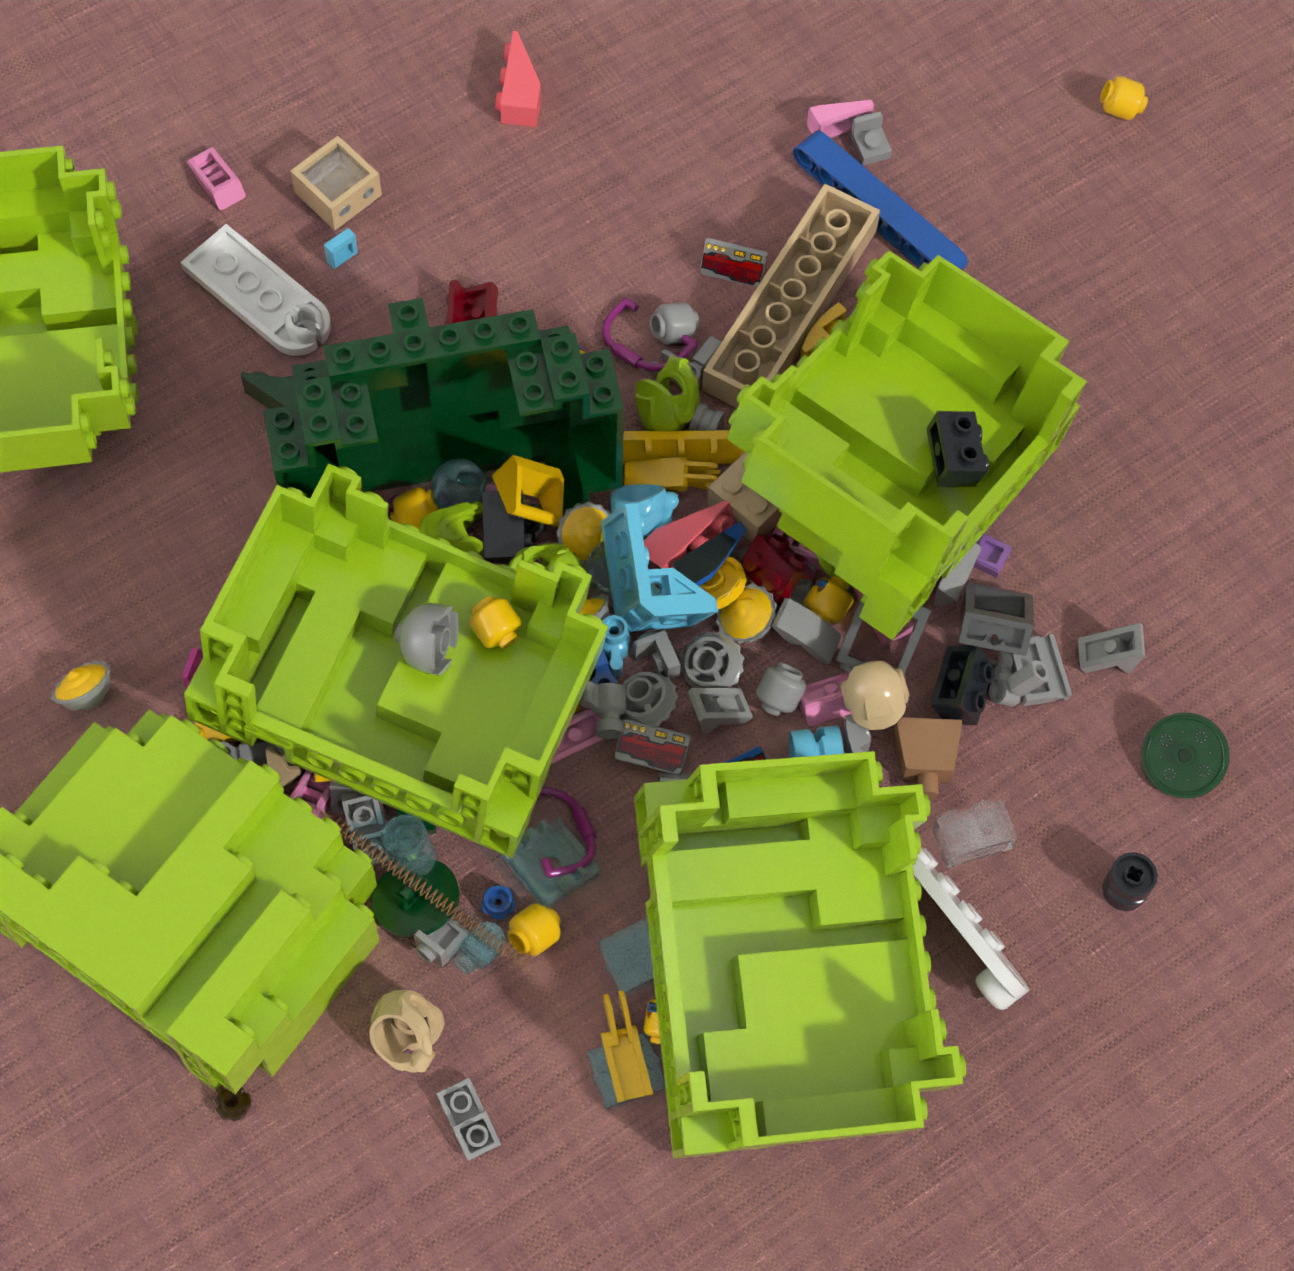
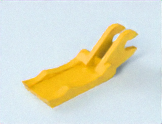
[624,457,721,492]
[600,990,653,1102]

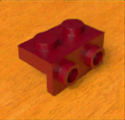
[444,280,498,325]
[740,534,816,605]

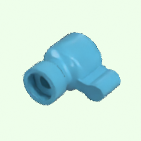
[602,615,631,678]

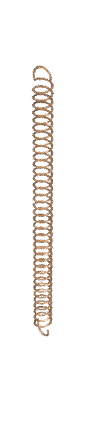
[321,811,538,975]

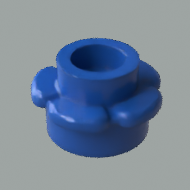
[481,885,516,920]

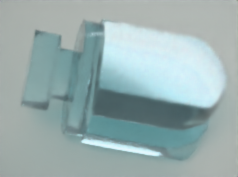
[454,922,505,975]

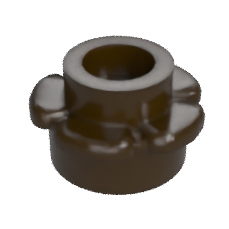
[215,1087,252,1121]

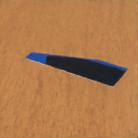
[673,522,746,586]

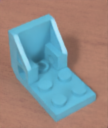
[601,503,718,632]

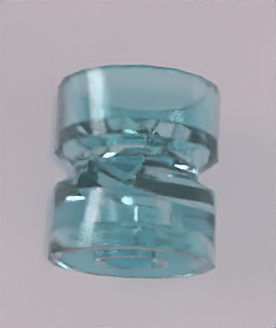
[381,814,437,879]

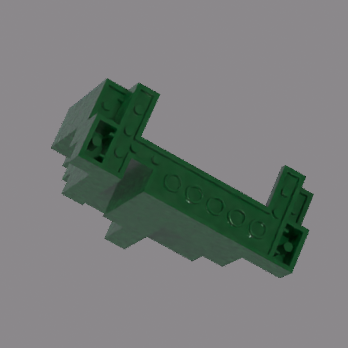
[263,298,624,517]

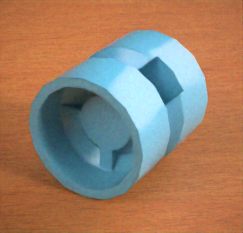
[788,725,844,758]

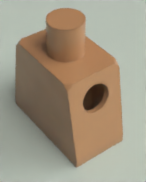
[893,717,962,799]

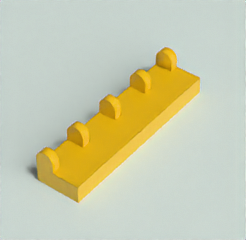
[623,430,745,464]

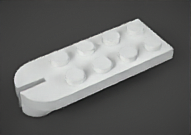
[180,224,331,356]
[913,847,1030,1010]

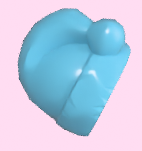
[610,484,679,540]

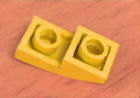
[800,302,847,359]

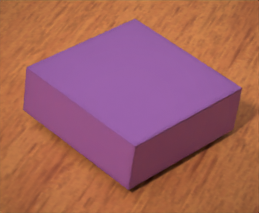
[973,534,1012,578]

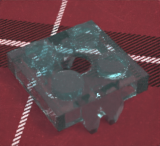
[502,818,601,908]

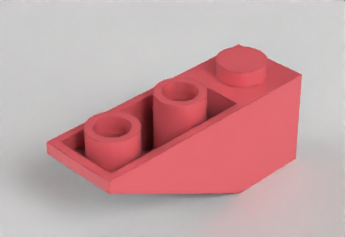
[495,31,541,127]
[644,501,736,569]

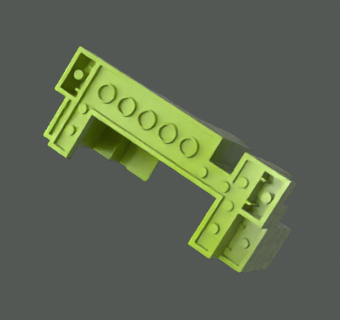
[0,145,139,473]
[727,250,1088,640]
[184,464,609,859]
[0,709,380,1095]
[634,751,966,1159]

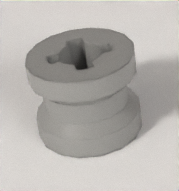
[689,403,725,431]

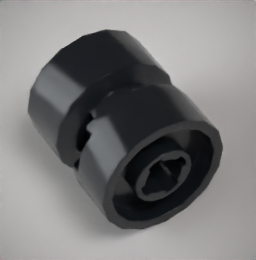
[1102,852,1158,911]

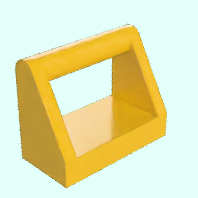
[492,455,564,527]

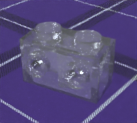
[932,799,1017,868]

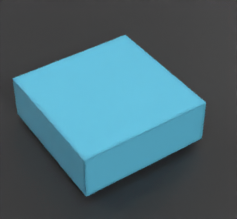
[324,228,358,269]

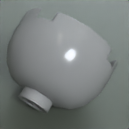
[395,603,459,676]

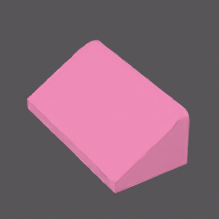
[799,672,851,726]
[551,707,603,764]

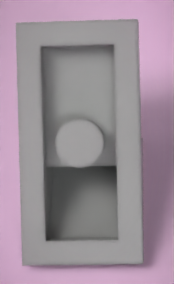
[1078,623,1145,674]
[688,688,753,737]

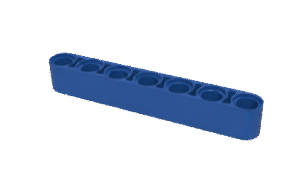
[793,130,968,270]

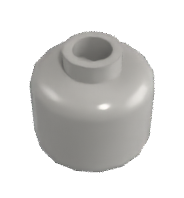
[650,301,700,345]
[756,662,806,716]

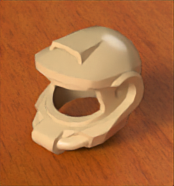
[841,660,909,730]
[369,989,445,1073]

